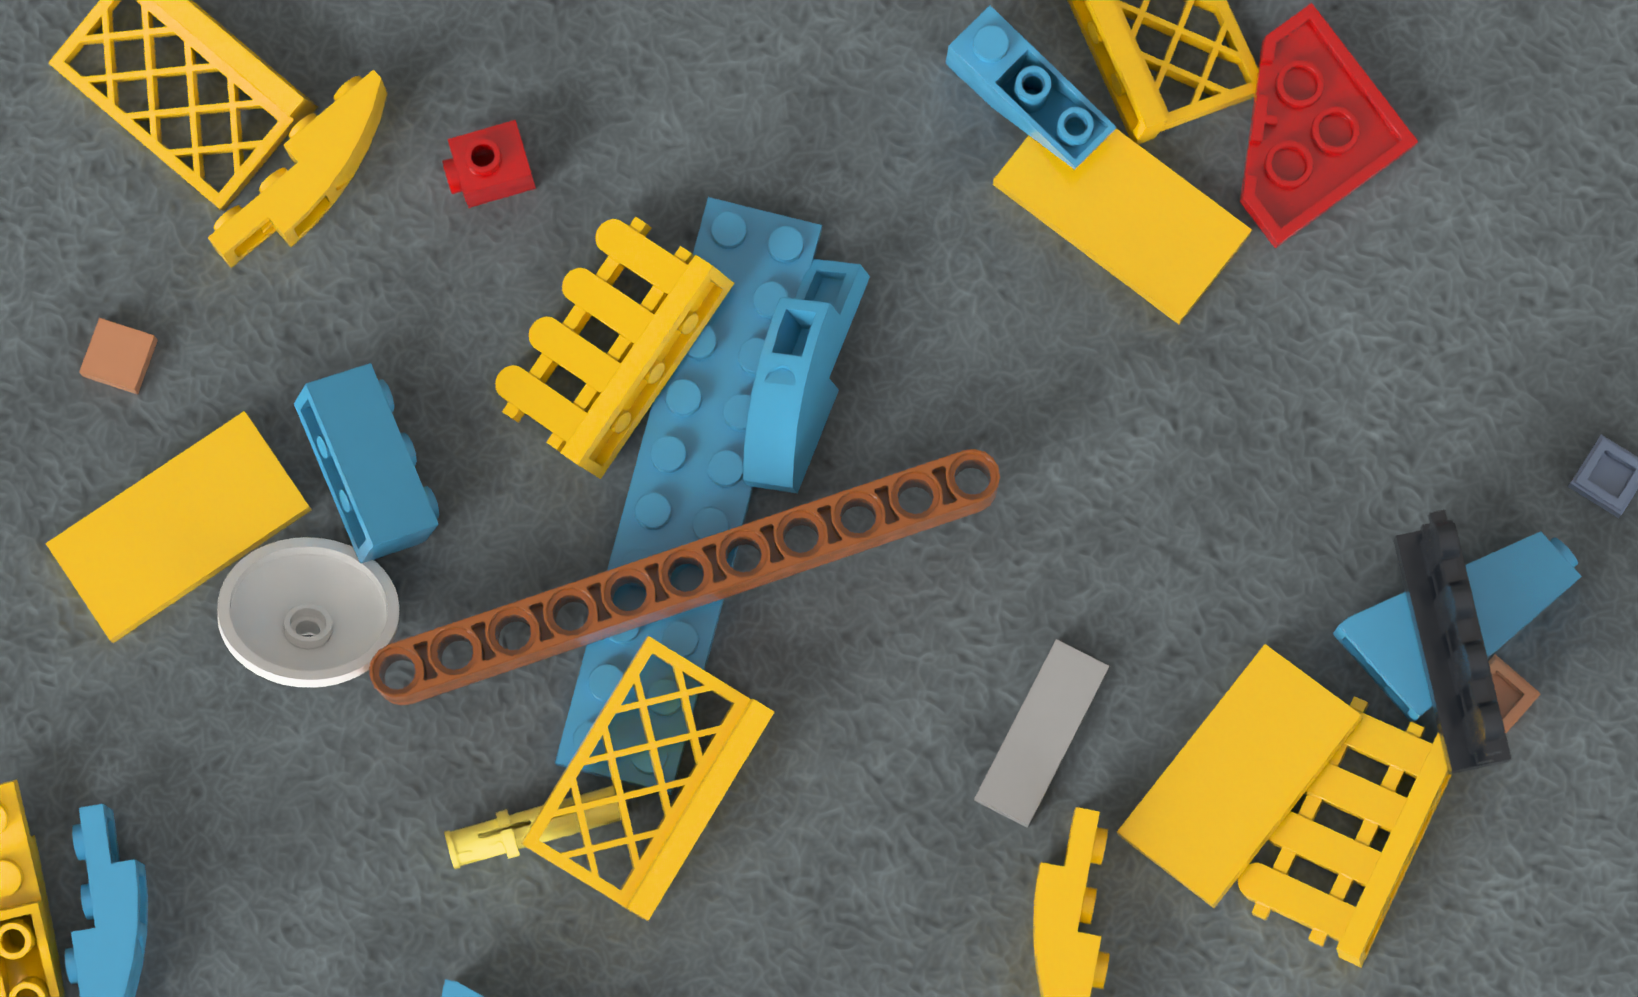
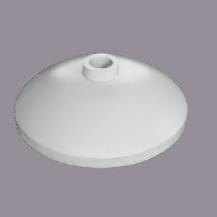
[217,537,399,687]

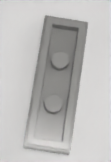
[974,639,1110,828]

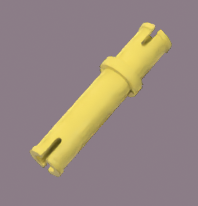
[444,785,621,869]

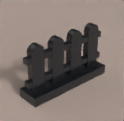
[1393,510,1512,774]

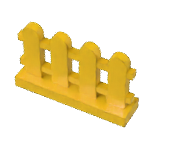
[495,216,735,479]
[1238,696,1452,968]

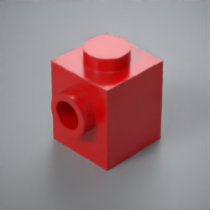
[442,120,536,208]

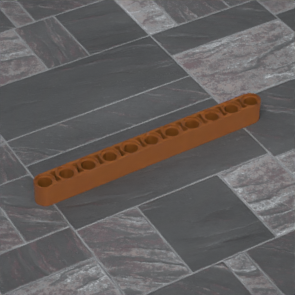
[369,449,1000,705]

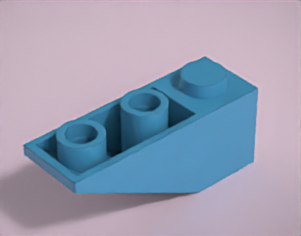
[945,5,1117,170]

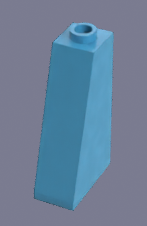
[1333,531,1582,723]

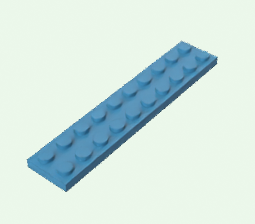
[555,197,822,795]

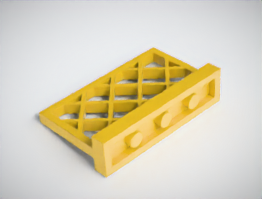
[48,0,318,211]
[1067,0,1258,145]
[520,636,774,921]

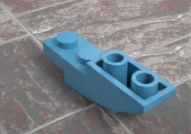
[743,259,870,494]
[65,804,148,997]

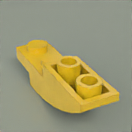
[208,69,388,268]
[0,779,65,997]
[1033,807,1110,997]

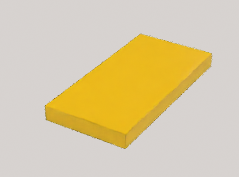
[993,128,1252,325]
[45,411,312,643]
[1117,644,1362,908]

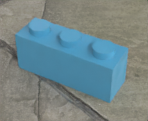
[294,363,439,564]

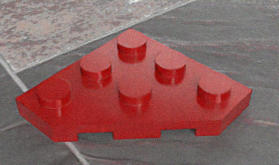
[1240,3,1418,249]

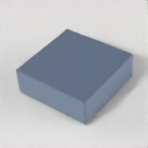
[1567,434,1638,518]

